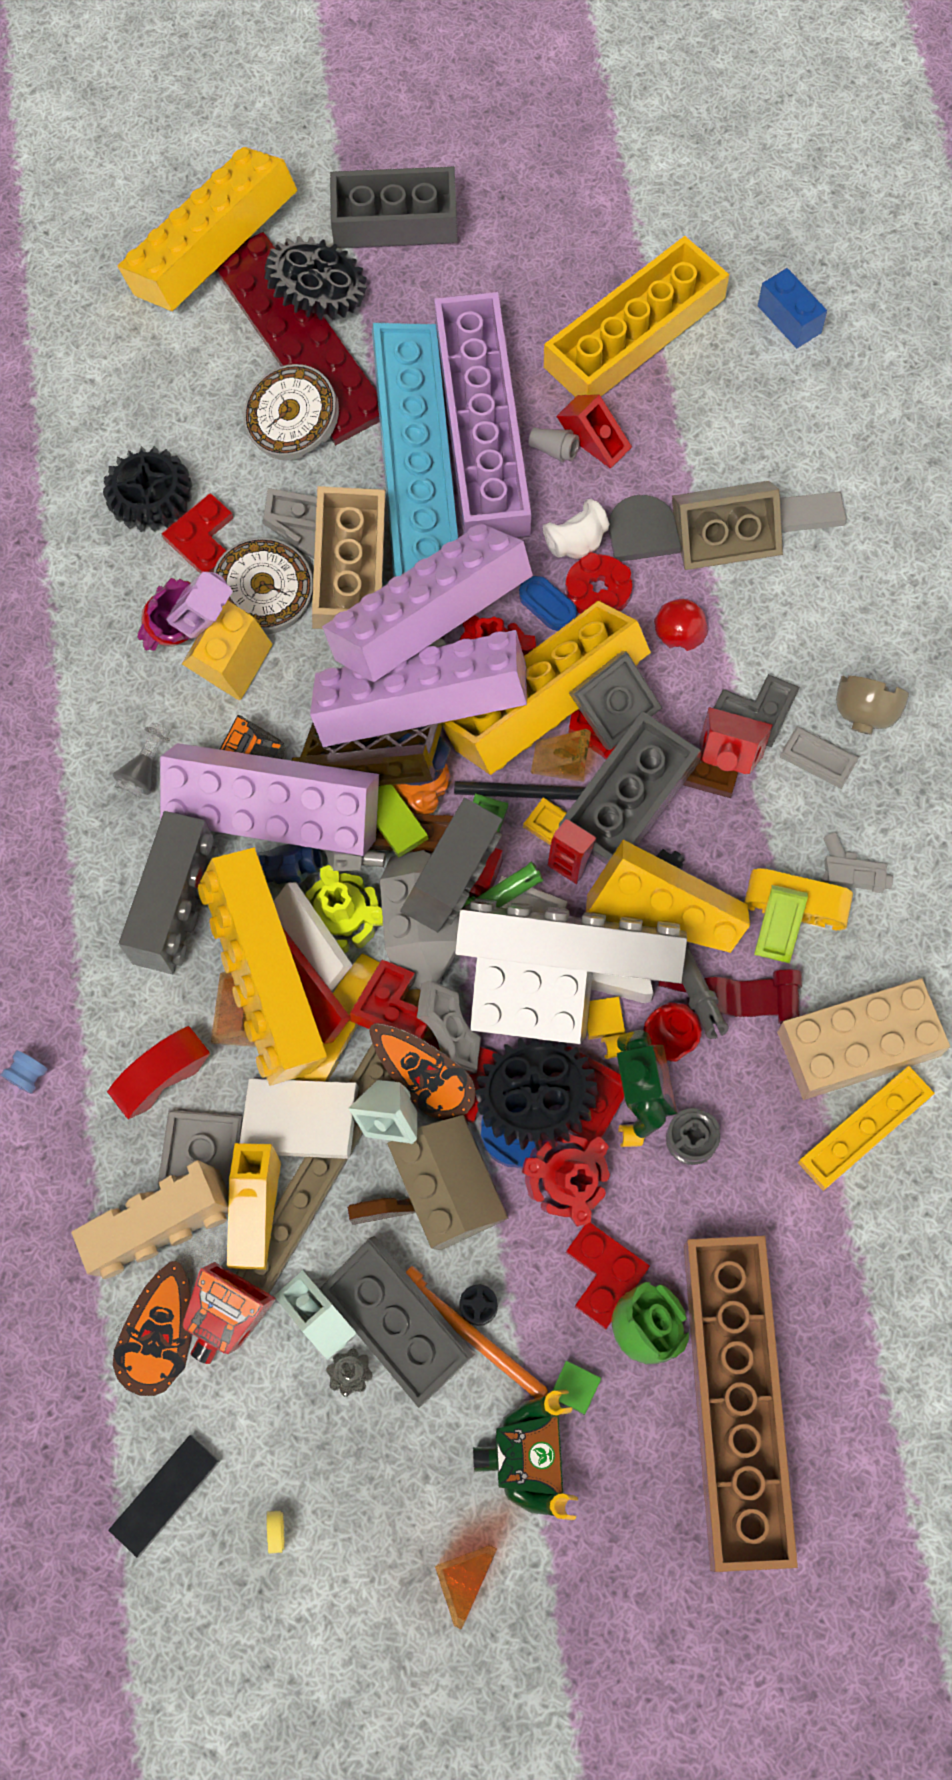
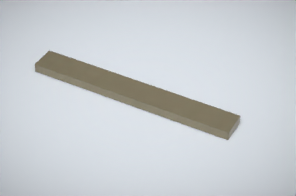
[236,1044,394,1294]

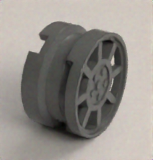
[666,1108,720,1165]

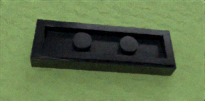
[108,1435,220,1558]

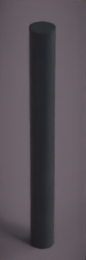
[454,781,586,800]

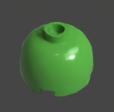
[612,1282,689,1364]

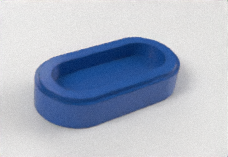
[519,576,576,631]

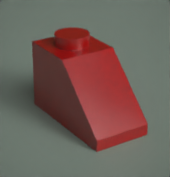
[556,394,632,468]

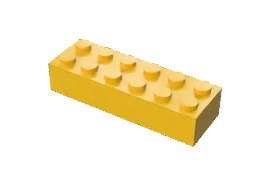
[117,146,298,311]
[543,236,729,397]
[442,601,651,775]
[198,847,327,1086]

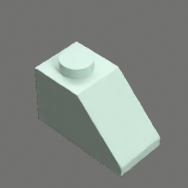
[348,1080,417,1144]
[274,1270,357,1360]

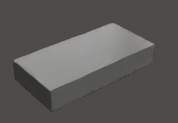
[780,491,846,532]
[780,726,859,789]

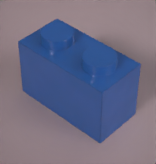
[757,268,827,349]

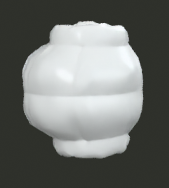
[543,499,610,559]

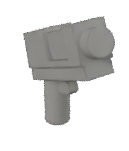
[822,833,893,893]
[320,849,386,871]

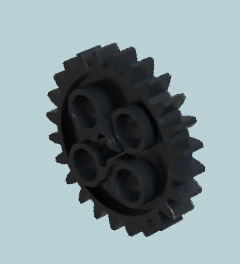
[264,236,367,320]
[475,1038,598,1151]

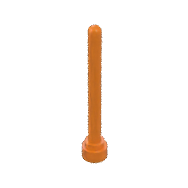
[406,1265,548,1399]

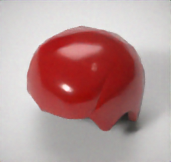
[654,599,708,651]
[643,1002,703,1062]

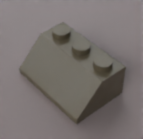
[672,481,783,570]
[387,1115,509,1250]

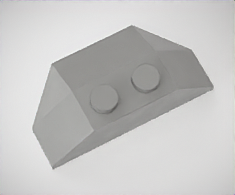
[380,850,460,991]

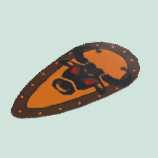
[369,1024,475,1120]
[113,1261,191,1396]

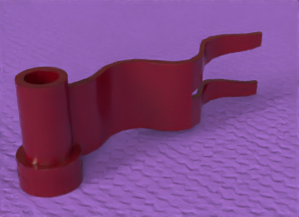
[658,969,802,1024]

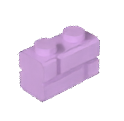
[166,572,233,638]

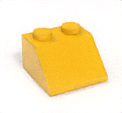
[182,600,273,700]

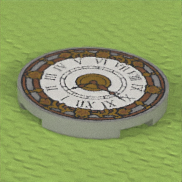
[244,364,339,460]
[214,538,313,634]

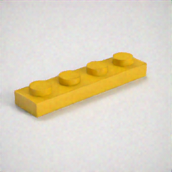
[798,1066,935,1191]

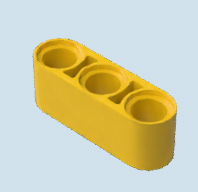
[744,869,853,931]

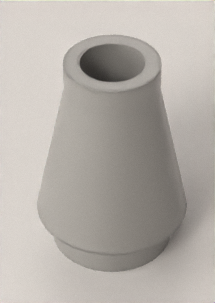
[529,427,579,462]

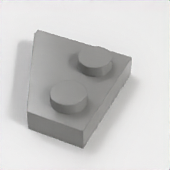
[262,488,317,559]

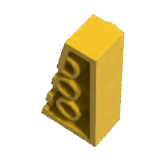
[586,840,750,953]

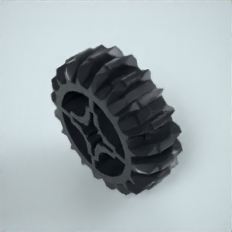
[103,446,193,533]

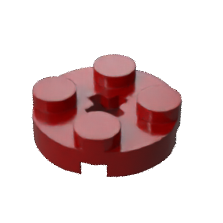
[565,552,633,614]

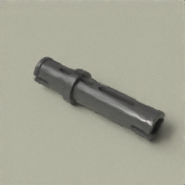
[682,942,729,1039]

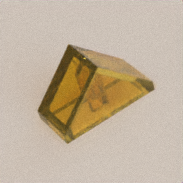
[531,729,591,782]

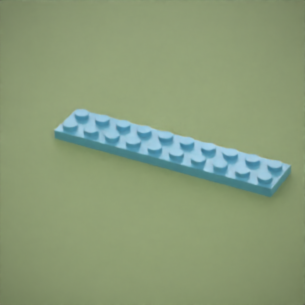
[372,323,458,577]

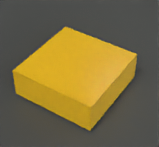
[523,797,567,845]
[587,997,625,1040]

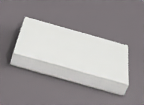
[273,882,353,991]
[239,1079,359,1159]

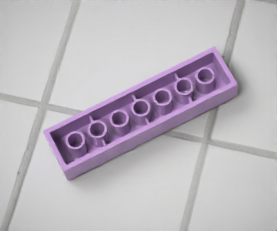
[434,292,531,537]

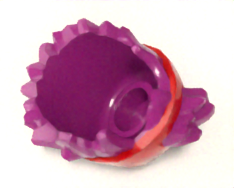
[137,578,191,651]

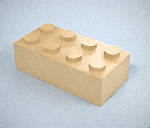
[312,486,385,629]
[777,978,950,1100]

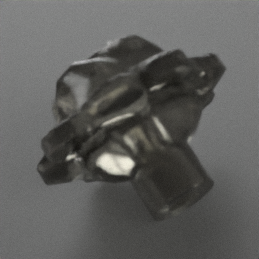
[326,1348,373,1397]

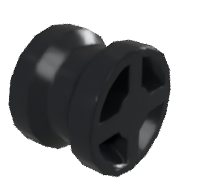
[459,1284,498,1326]

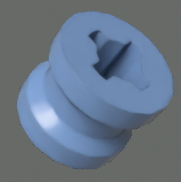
[0,1050,48,1094]

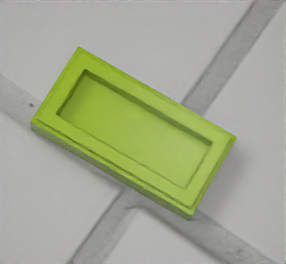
[376,785,428,858]
[754,885,808,963]

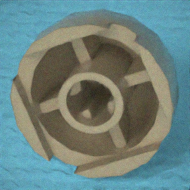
[836,675,909,735]

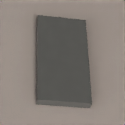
[319,1236,475,1408]

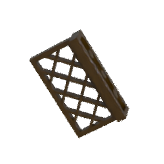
[291,722,443,786]

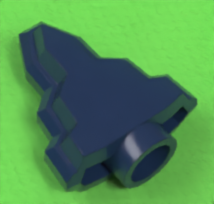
[257,844,322,884]

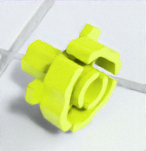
[305,865,383,953]

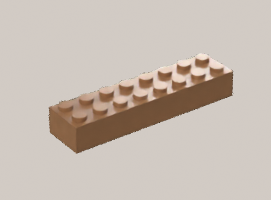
[683,1236,798,1572]

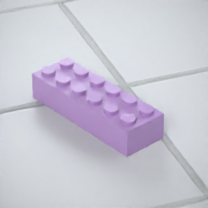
[322,523,533,682]
[310,630,527,747]
[160,743,379,856]

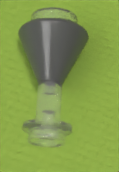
[113,722,170,800]

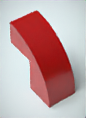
[107,1026,210,1120]

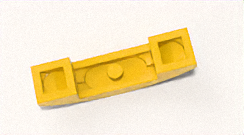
[294,953,380,1082]

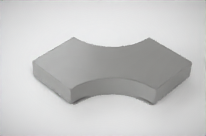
[417,981,481,1075]

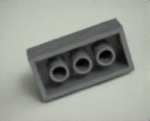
[330,166,458,248]
[558,711,701,865]
[118,811,219,975]

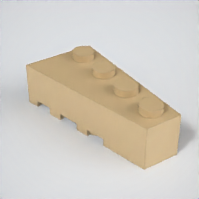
[71,1160,229,1279]

